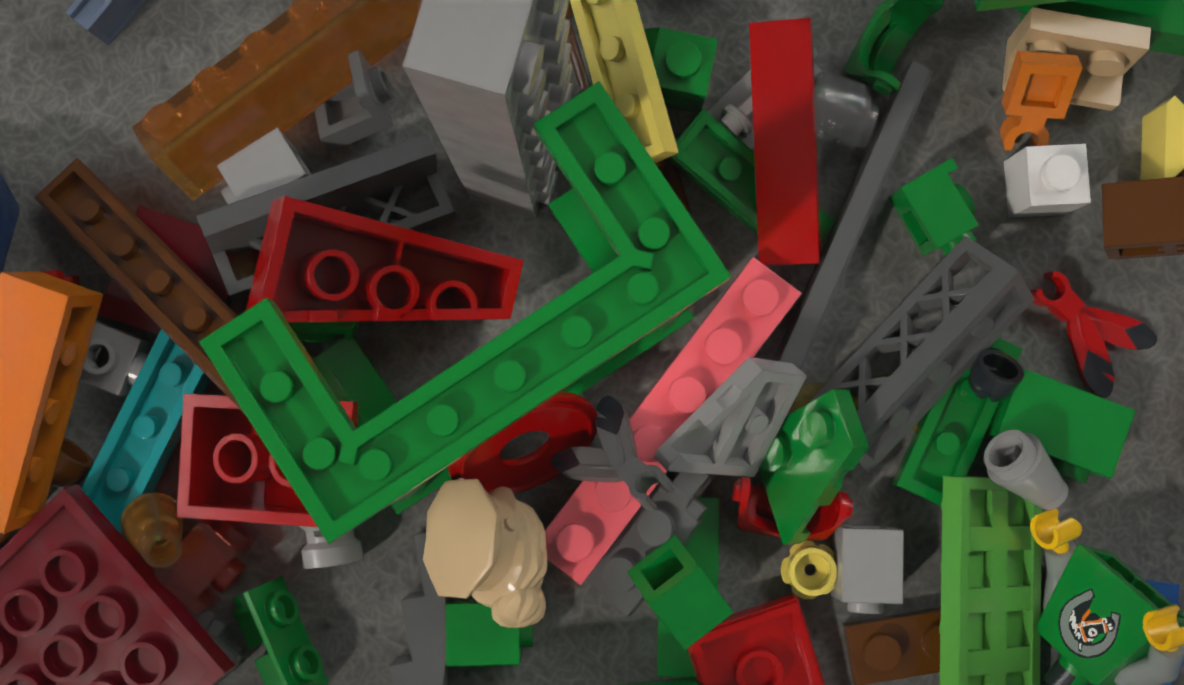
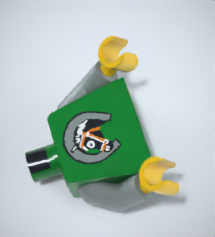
[1030,508,1184,685]

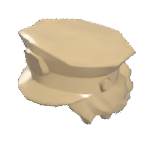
[423,477,547,628]

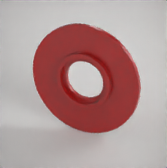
[448,392,597,494]

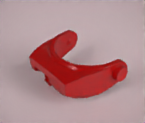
[732,477,853,542]

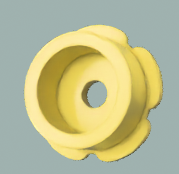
[780,540,837,600]

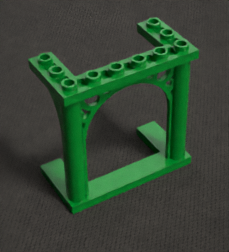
[199,81,731,544]

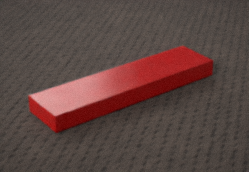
[749,17,821,265]

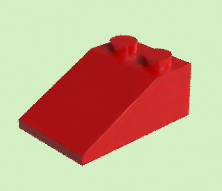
[177,394,358,527]

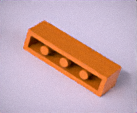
[0,271,103,534]

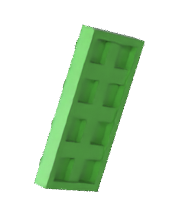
[939,476,1042,685]

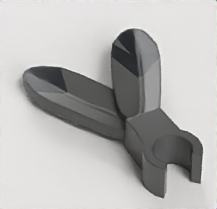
[551,396,675,511]

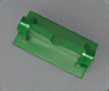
[232,576,329,685]

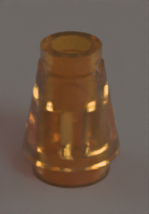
[121,493,184,568]

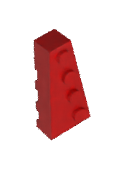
[246,196,524,322]

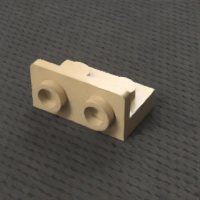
[1002,7,1151,111]

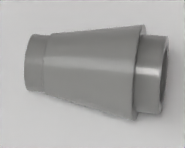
[984,430,1068,510]

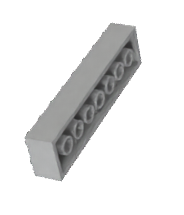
[402,0,573,217]

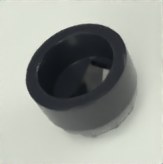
[968,349,1024,402]

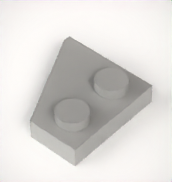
[654,357,807,477]

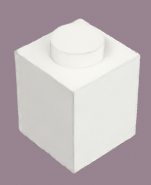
[1004,144,1091,218]

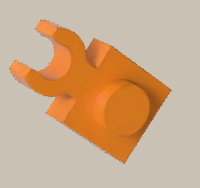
[1000,51,1083,151]

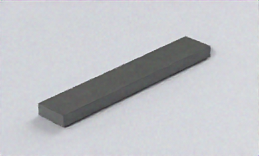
[773,61,932,370]

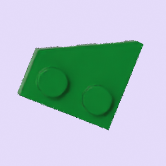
[759,389,869,545]

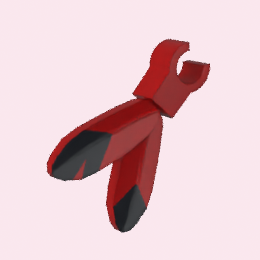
[1030,271,1157,398]

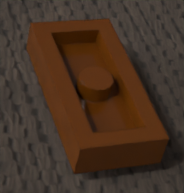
[842,607,941,685]

